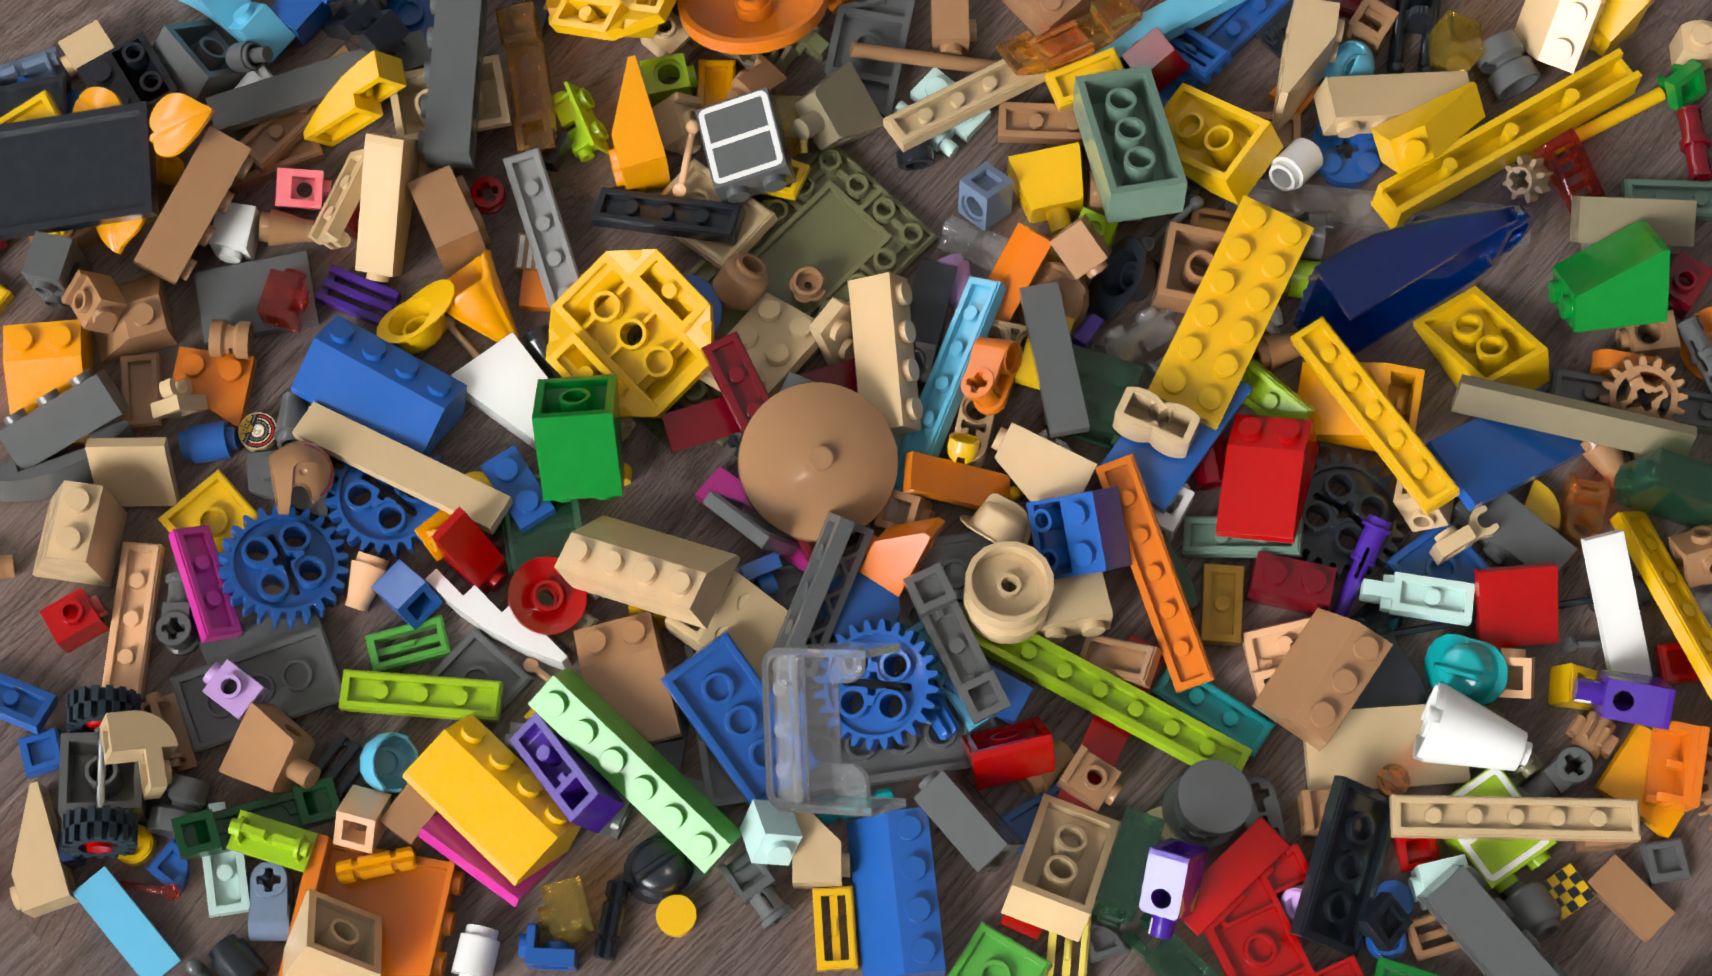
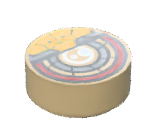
[238,412,277,452]

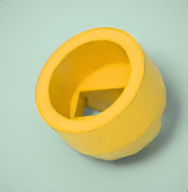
[947,433,980,465]

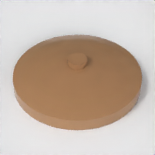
[738,382,898,542]

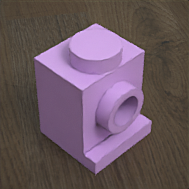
[202,659,270,721]

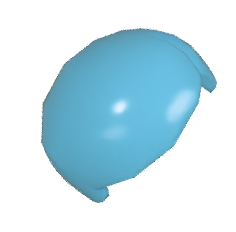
[1324,40,1375,79]
[360,732,419,793]

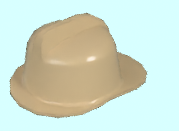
[960,493,1031,545]

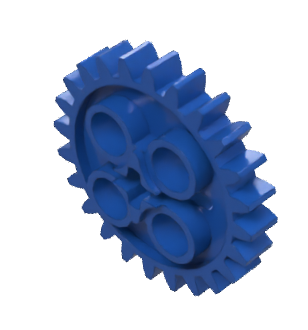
[325,451,444,559]
[218,504,349,629]
[813,619,944,751]

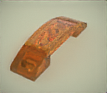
[996,0,1143,75]
[495,1,557,154]

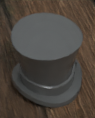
[1161,759,1253,849]

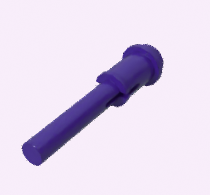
[1332,513,1393,617]

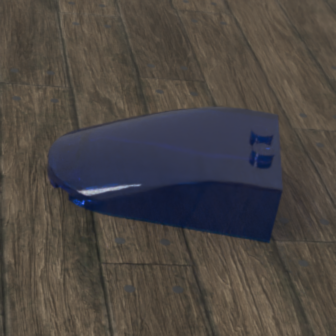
[1293,205,1534,355]

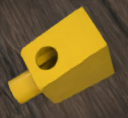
[1007,142,1084,237]

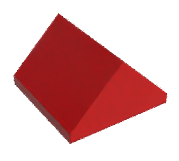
[961,716,1055,791]

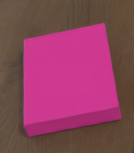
[418,812,564,908]

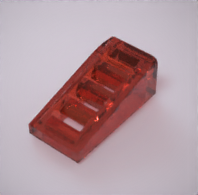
[1533,127,1605,214]

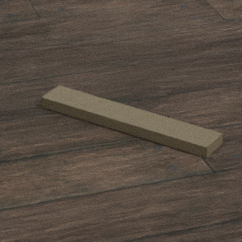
[1451,374,1697,464]

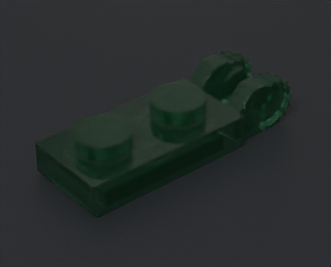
[1122,913,1219,976]

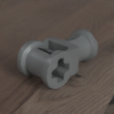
[155,572,201,656]
[1515,747,1593,798]
[718,849,794,931]

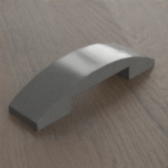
[0,420,138,502]
[903,562,1011,724]

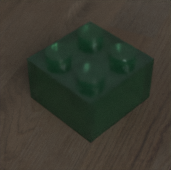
[1043,344,1144,449]

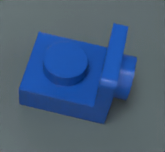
[518,923,579,971]

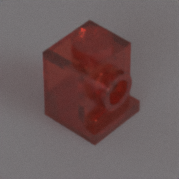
[256,268,309,333]

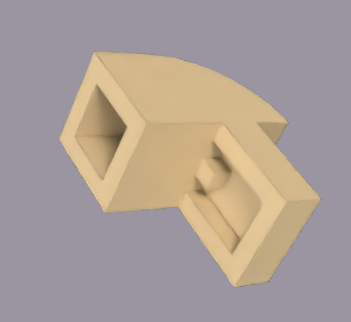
[100,710,178,800]

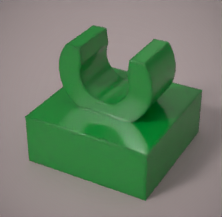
[1657,59,1707,111]

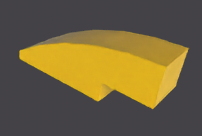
[303,50,407,147]

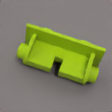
[552,81,610,162]
[226,810,319,873]

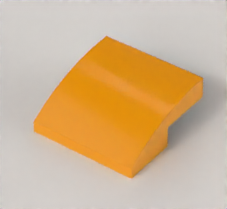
[1594,724,1685,838]

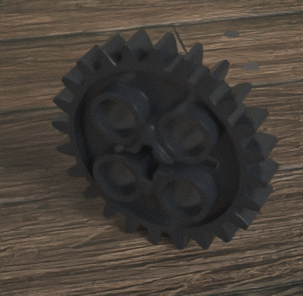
[1302,453,1407,579]

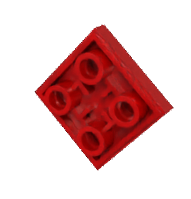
[1475,562,1559,649]

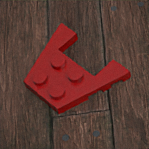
[1204,843,1364,976]

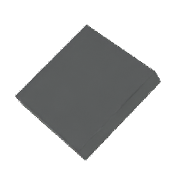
[702,491,798,558]
[429,627,534,729]

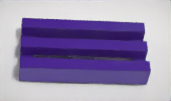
[315,264,402,326]

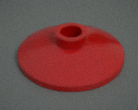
[508,556,587,635]

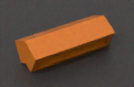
[988,223,1051,322]

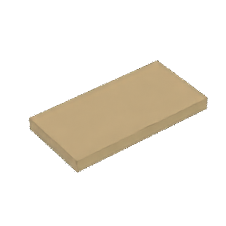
[1303,704,1471,791]

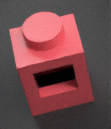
[275,167,332,211]

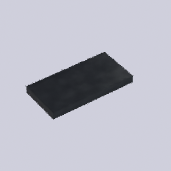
[1290,775,1391,958]

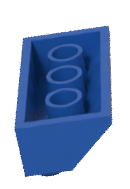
[291,315,467,456]
[846,807,946,976]

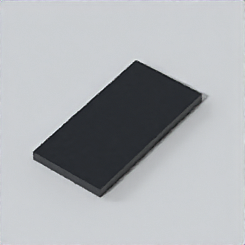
[0,101,159,241]

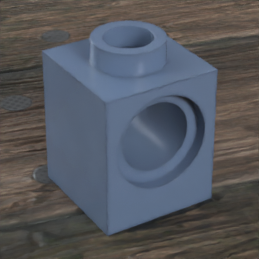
[958,161,1014,232]

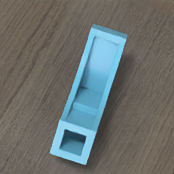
[178,0,296,63]

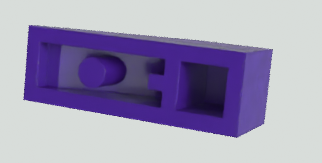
[509,712,625,833]

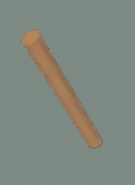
[850,42,997,73]

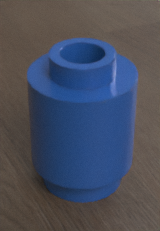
[178,420,240,464]

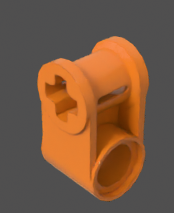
[960,336,1022,415]

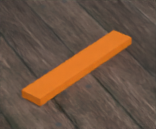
[1095,454,1216,693]

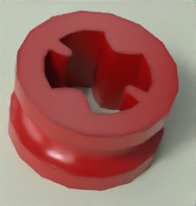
[470,176,506,215]

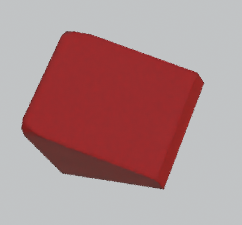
[1391,838,1440,873]

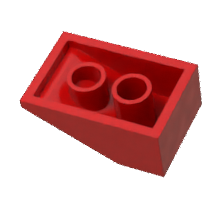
[1215,414,1319,544]

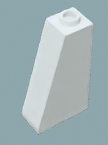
[450,332,548,450]

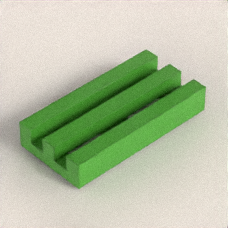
[365,615,452,672]

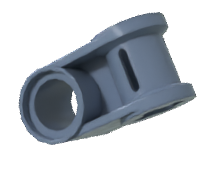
[248,862,294,942]

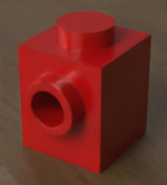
[39,587,110,653]

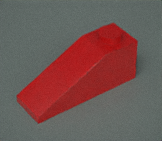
[432,507,510,596]

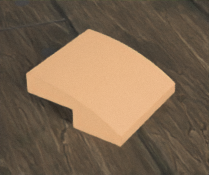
[1241,616,1311,697]

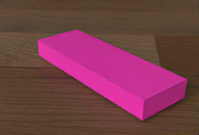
[168,525,243,643]

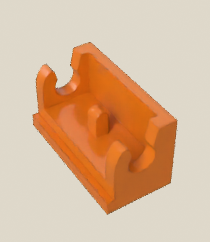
[1642,720,1710,812]

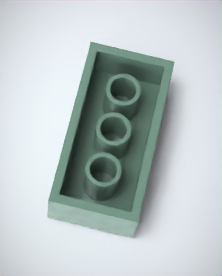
[1072,65,1187,223]

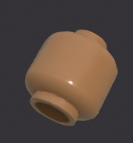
[713,253,769,311]

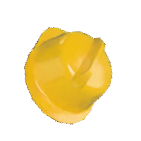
[377,279,456,354]

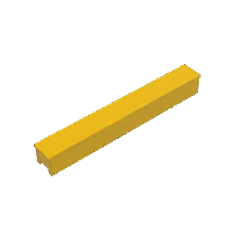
[1370,48,1643,232]

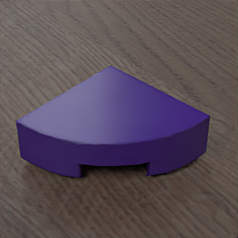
[1072,313,1104,353]

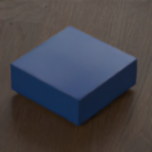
[18,727,61,779]

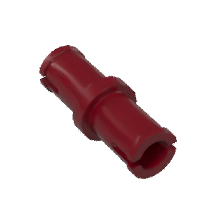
[1676,105,1712,181]

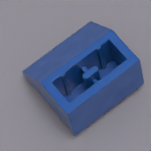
[1026,486,1132,579]

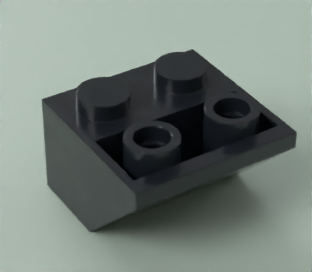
[76,32,180,108]

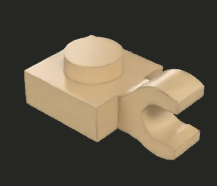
[1429,505,1499,566]

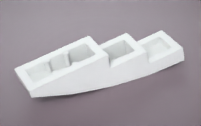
[425,568,572,670]

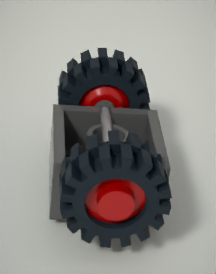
[58,684,149,859]

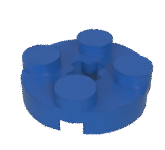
[1310,122,1382,189]

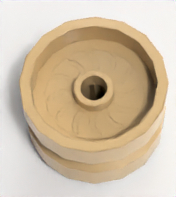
[963,541,1054,644]

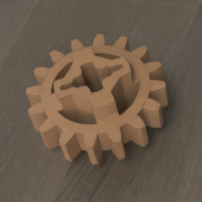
[1599,353,1688,422]

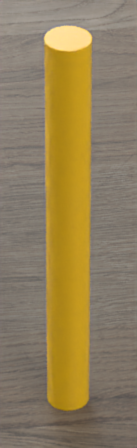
[1529,87,1666,161]

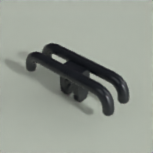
[1388,0,1441,74]

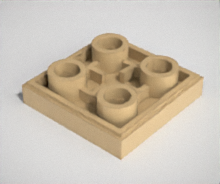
[85,437,180,507]

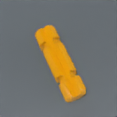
[336,846,417,884]

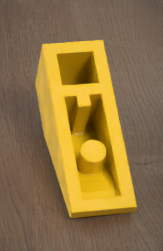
[1371,81,1486,174]

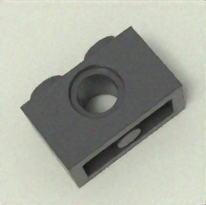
[21,231,93,310]

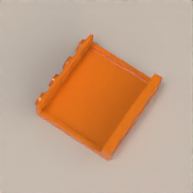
[278,834,465,976]

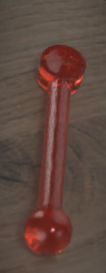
[116,878,181,901]

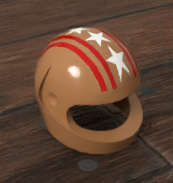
[269,441,335,515]

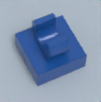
[739,552,783,596]

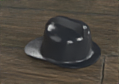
[1086,236,1158,321]
[624,831,711,904]

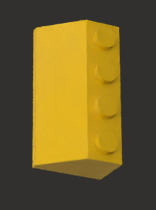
[402,713,581,886]

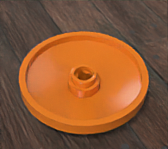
[677,0,828,55]

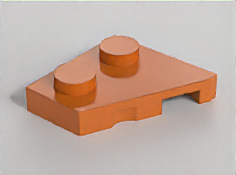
[172,346,258,430]

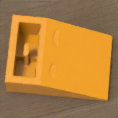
[1297,362,1425,452]

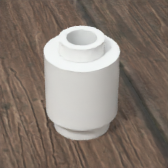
[1269,138,1323,191]
[451,924,501,976]

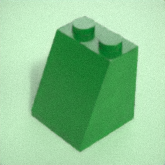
[1547,220,1670,332]
[532,374,625,503]

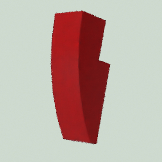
[1182,817,1291,936]

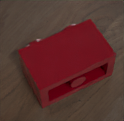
[1245,551,1337,615]

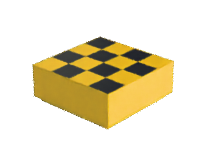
[1542,863,1596,921]

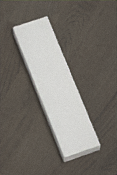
[1581,529,1653,694]

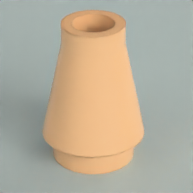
[345,551,389,612]

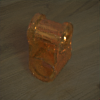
[1559,472,1610,552]

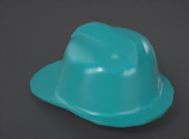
[1424,634,1508,705]

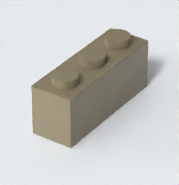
[1569,196,1697,254]

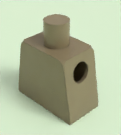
[793,61,883,150]

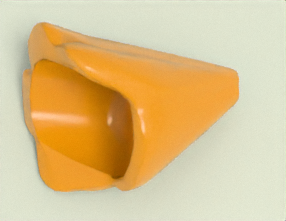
[446,249,519,343]

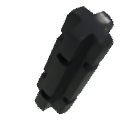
[594,879,629,961]

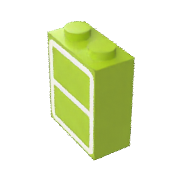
[1443,769,1557,894]

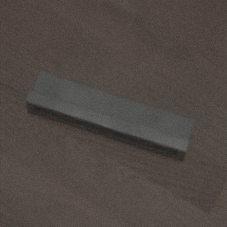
[768,512,875,679]

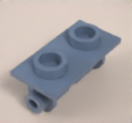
[0,47,65,86]

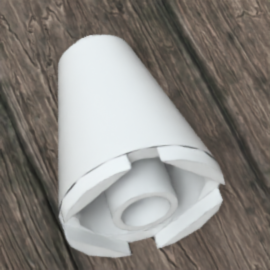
[1412,682,1533,771]

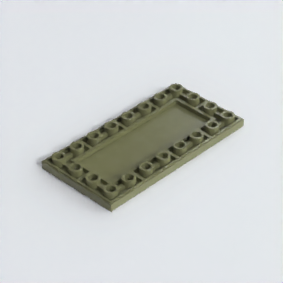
[627,146,938,447]

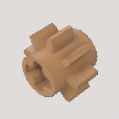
[1565,711,1620,762]

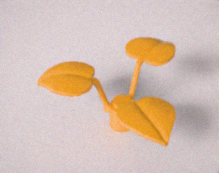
[72,87,215,254]

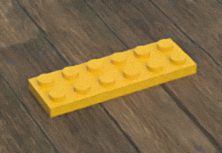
[1148,195,1314,430]

